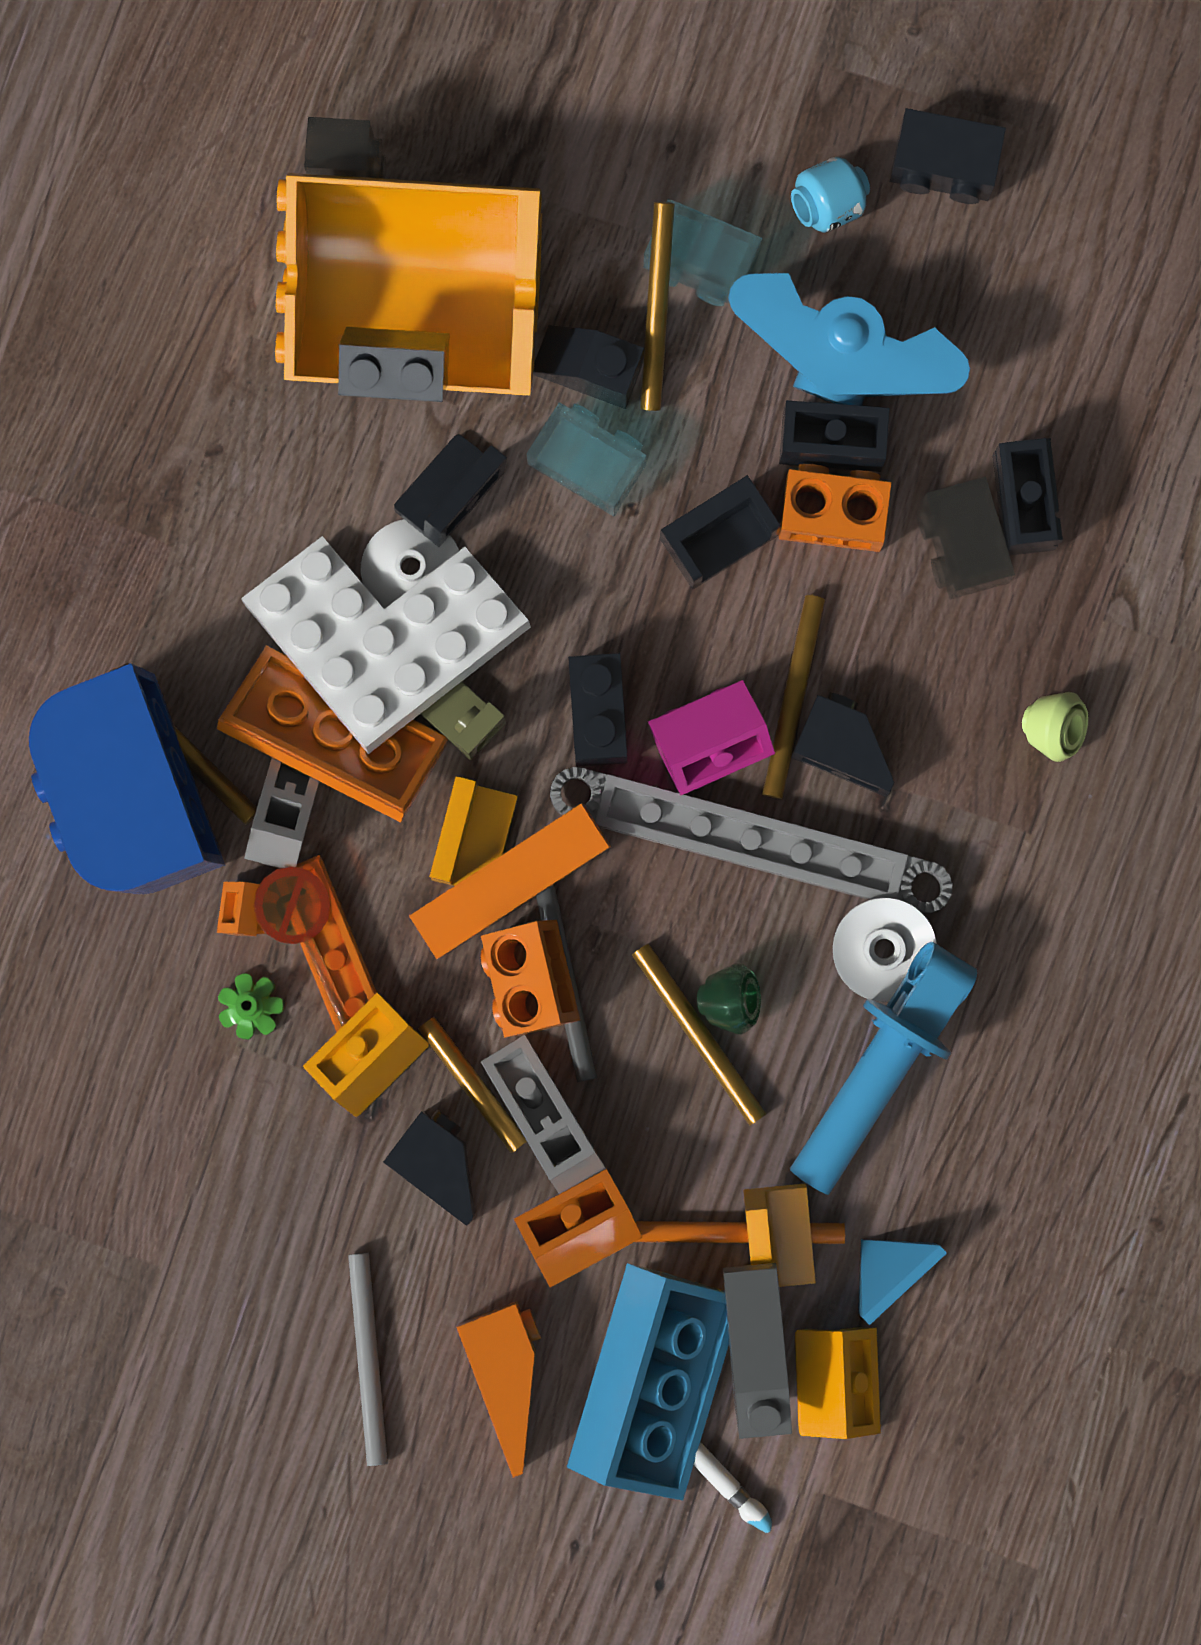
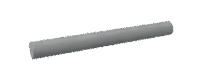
[348,1253,388,1466]

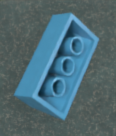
[567,1263,729,1501]

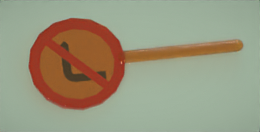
[253,866,350,1026]

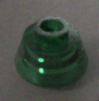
[697,963,761,1035]

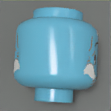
[791,157,870,233]

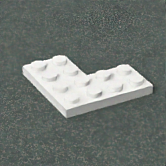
[241,536,531,754]

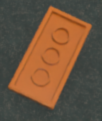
[217,645,448,822]

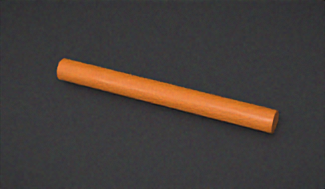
[636,1221,845,1244]

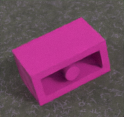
[648,680,775,796]

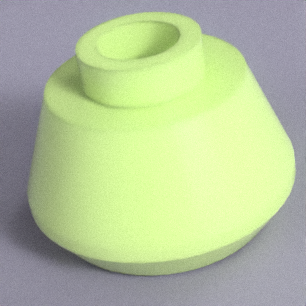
[1022,692,1088,762]

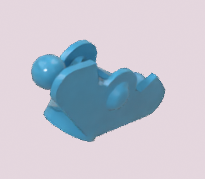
[729,273,970,406]

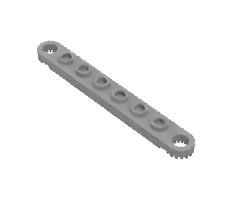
[550,767,952,914]

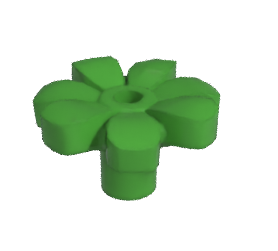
[218,974,284,1040]

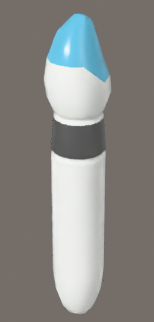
[694,1442,772,1533]

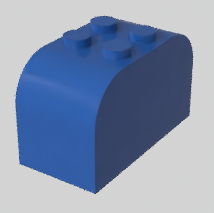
[29,663,225,894]

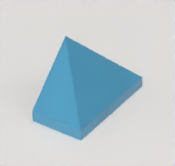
[858,1240,947,1325]

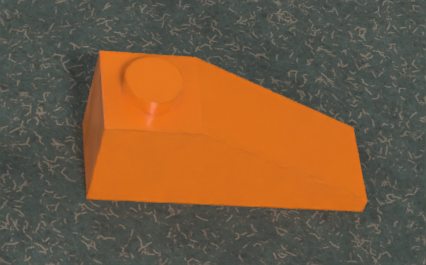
[456,1301,541,1478]

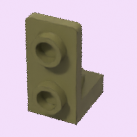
[420,681,506,761]

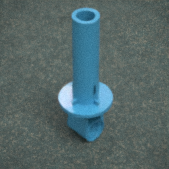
[790,941,977,1195]

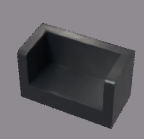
[660,475,781,590]

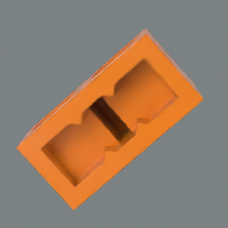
[779,464,892,552]
[481,920,580,1038]

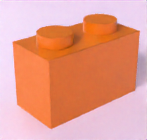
[514,1169,642,1288]

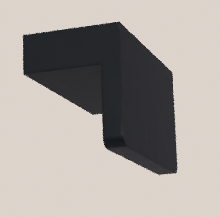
[394,434,507,547]

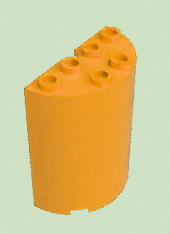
[275,173,542,396]

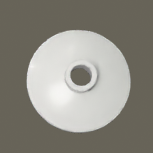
[361,519,459,609]
[833,898,937,1002]

